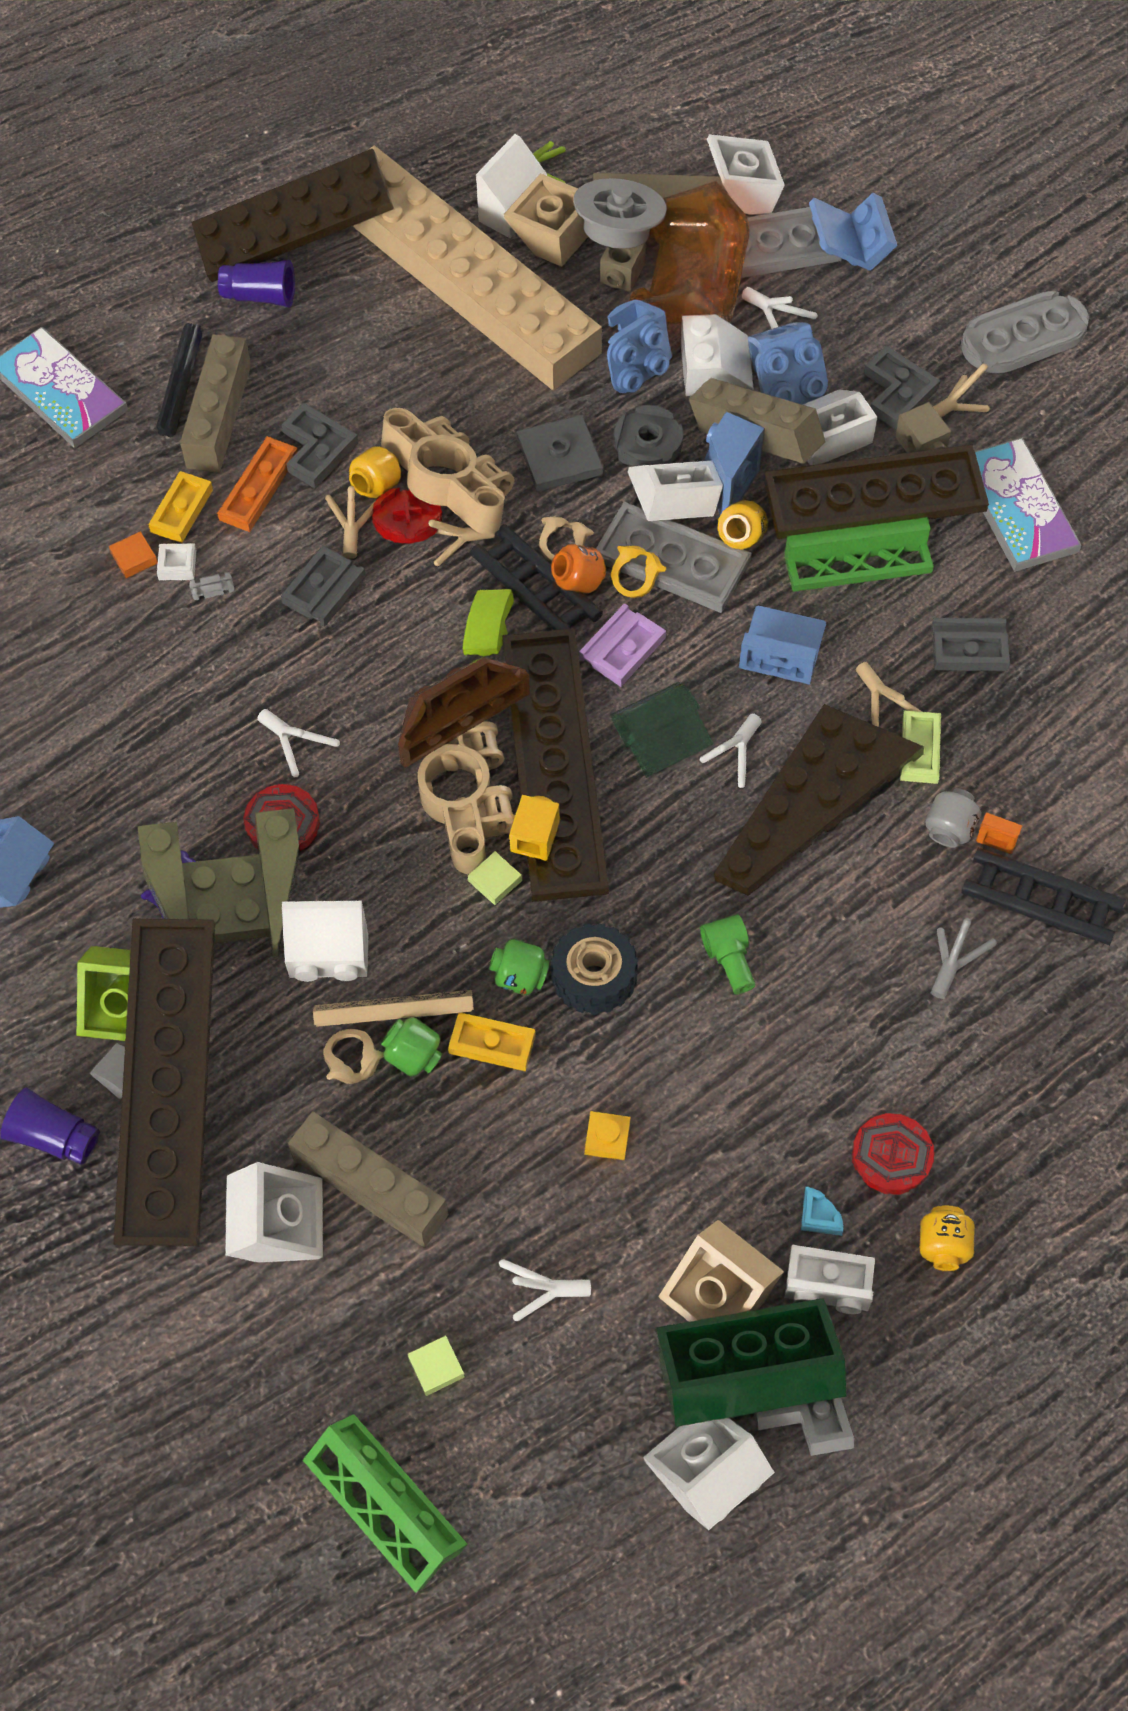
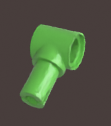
[700,914,756,995]

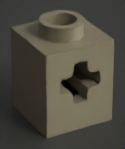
[895,402,951,453]

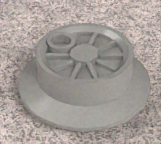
[573,178,667,248]

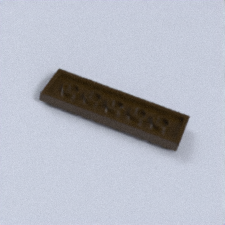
[191,148,394,282]
[763,444,989,539]

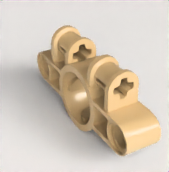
[381,408,514,534]
[418,721,515,874]

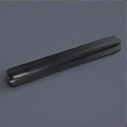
[156,323,202,437]

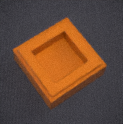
[109,531,158,578]
[976,812,1023,854]

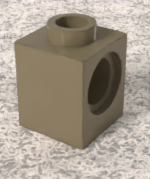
[600,242,646,292]

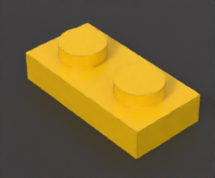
[148,471,213,543]
[448,1013,536,1071]

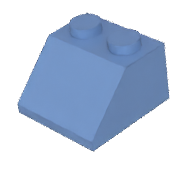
[704,412,764,515]
[0,816,54,908]

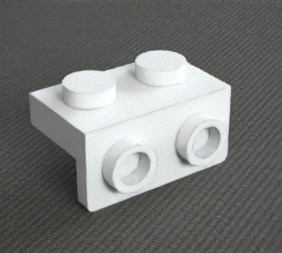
[784,1245,875,1314]

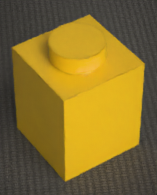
[509,795,560,861]

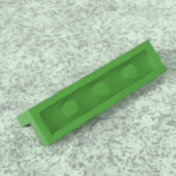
[784,517,934,592]
[303,1414,468,1593]

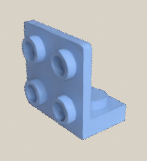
[809,193,898,271]
[739,606,826,685]

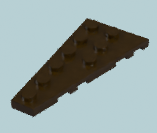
[714,704,924,896]

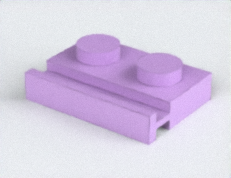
[579,603,666,687]

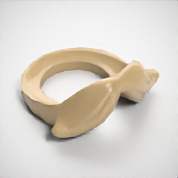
[539,516,594,562]
[323,1029,384,1084]

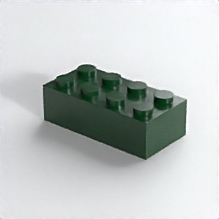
[656,1298,846,1427]

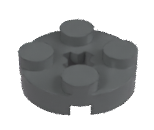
[614,405,683,466]

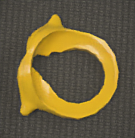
[611,546,667,598]

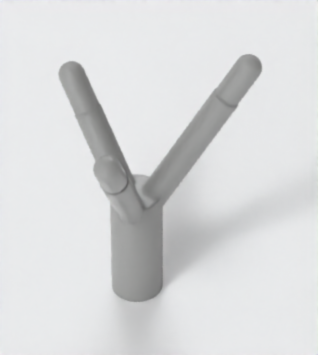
[931,918,997,999]

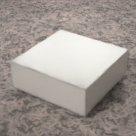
[157,543,197,580]

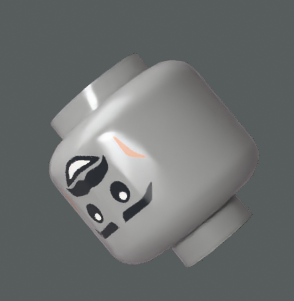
[925,788,982,848]

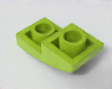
[462,589,514,656]

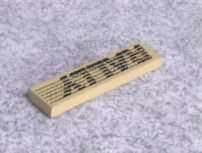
[313,990,474,1027]

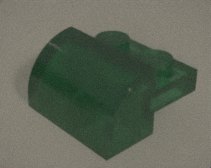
[610,682,714,778]

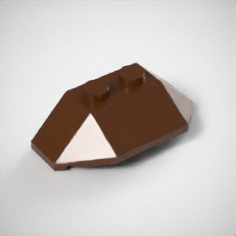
[398,657,530,768]

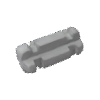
[189,572,234,600]

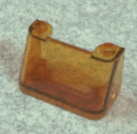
[629,181,750,324]

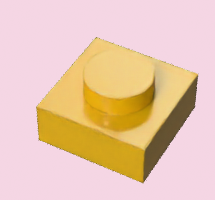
[585,1111,631,1160]

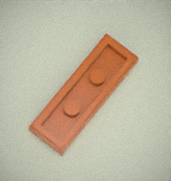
[217,436,298,532]

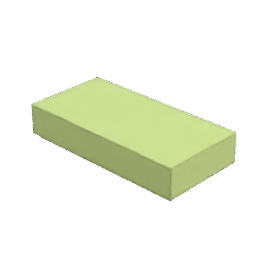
[900,710,941,784]

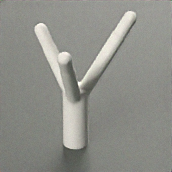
[742,287,818,329]
[258,709,340,777]
[700,714,762,788]
[499,1259,591,1321]

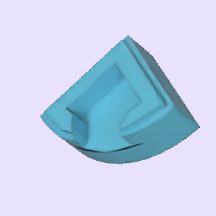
[801,1187,843,1236]

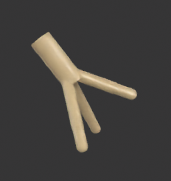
[933,363,990,418]
[325,486,375,559]
[428,520,495,566]
[856,662,921,727]

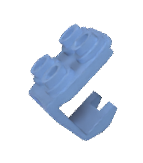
[607,300,672,393]
[748,322,828,404]

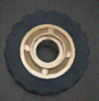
[551,924,638,1014]

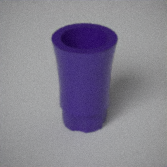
[217,260,295,308]
[0,1087,100,1165]

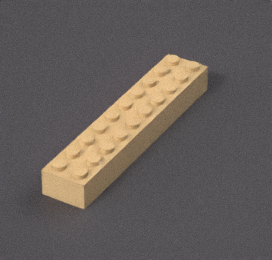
[353,145,602,391]

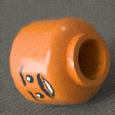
[551,544,606,593]

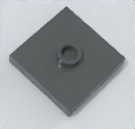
[516,415,603,492]

